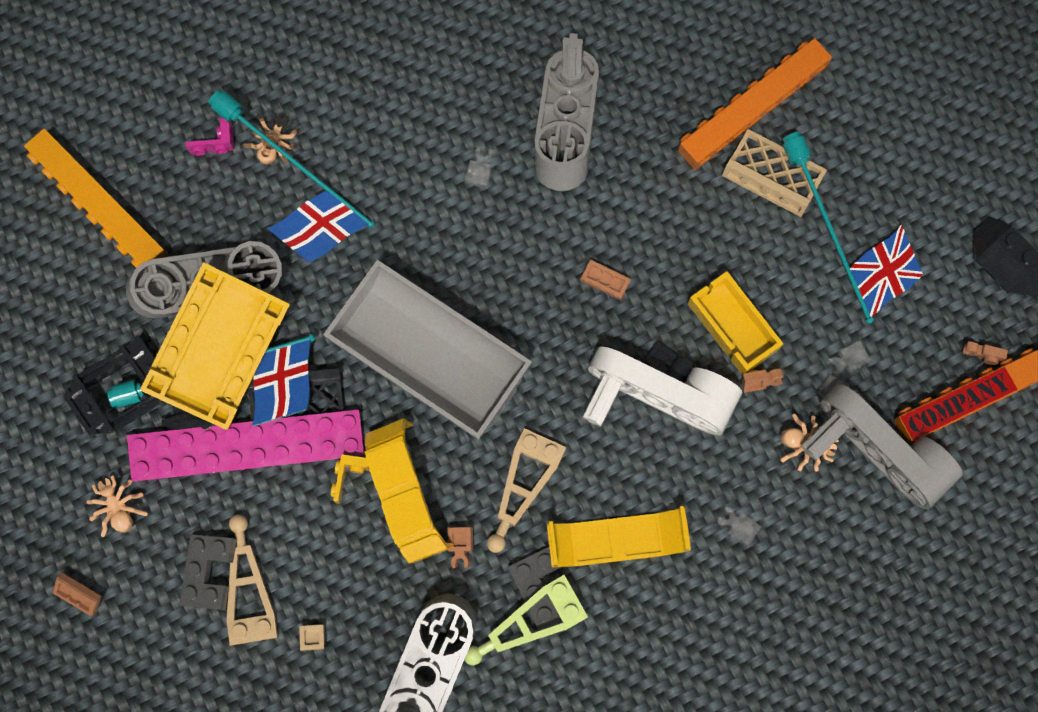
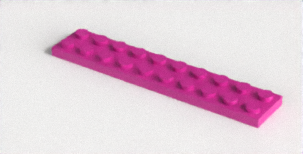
[127,410,365,482]

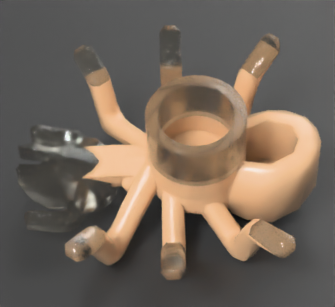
[243,113,301,165]

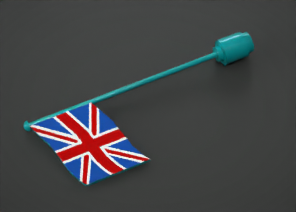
[783,132,923,323]

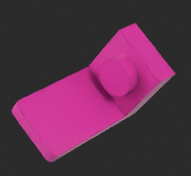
[185,118,234,156]

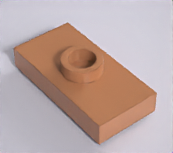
[580,259,631,301]
[53,573,101,616]

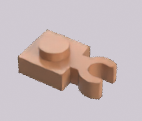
[962,341,1008,365]
[742,369,783,393]
[448,527,473,568]

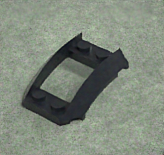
[63,335,163,435]

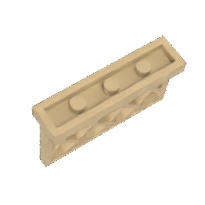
[722,129,827,217]

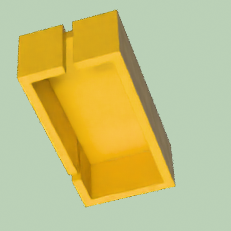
[688,271,783,376]

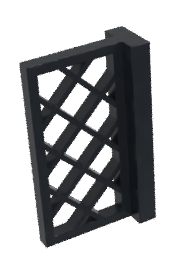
[247,368,344,421]

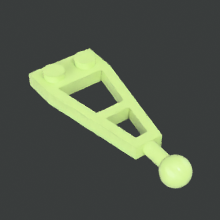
[464,575,588,665]

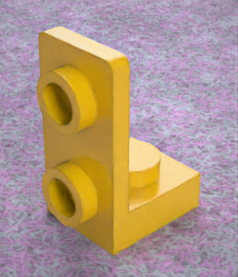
[331,454,370,504]

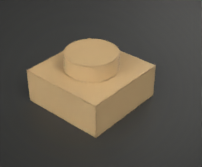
[299,625,325,651]

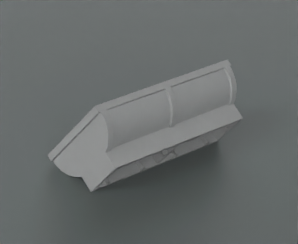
[323,260,532,440]

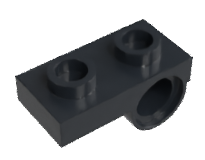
[644,343,695,383]

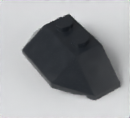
[972,217,1038,297]

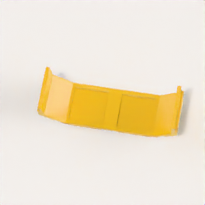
[365,419,454,563]
[546,506,691,567]

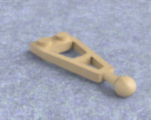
[487,428,566,553]
[227,514,279,646]

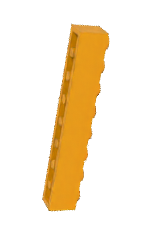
[24,129,168,272]

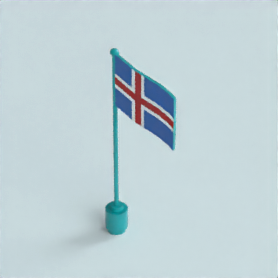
[208,89,375,262]
[107,334,315,427]

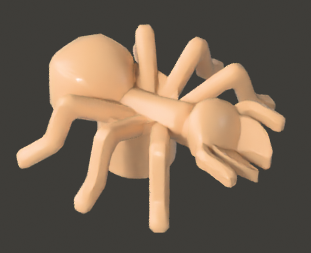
[780,414,839,472]
[87,476,148,537]

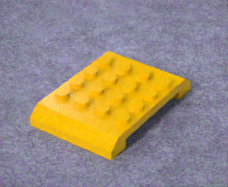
[140,262,290,430]

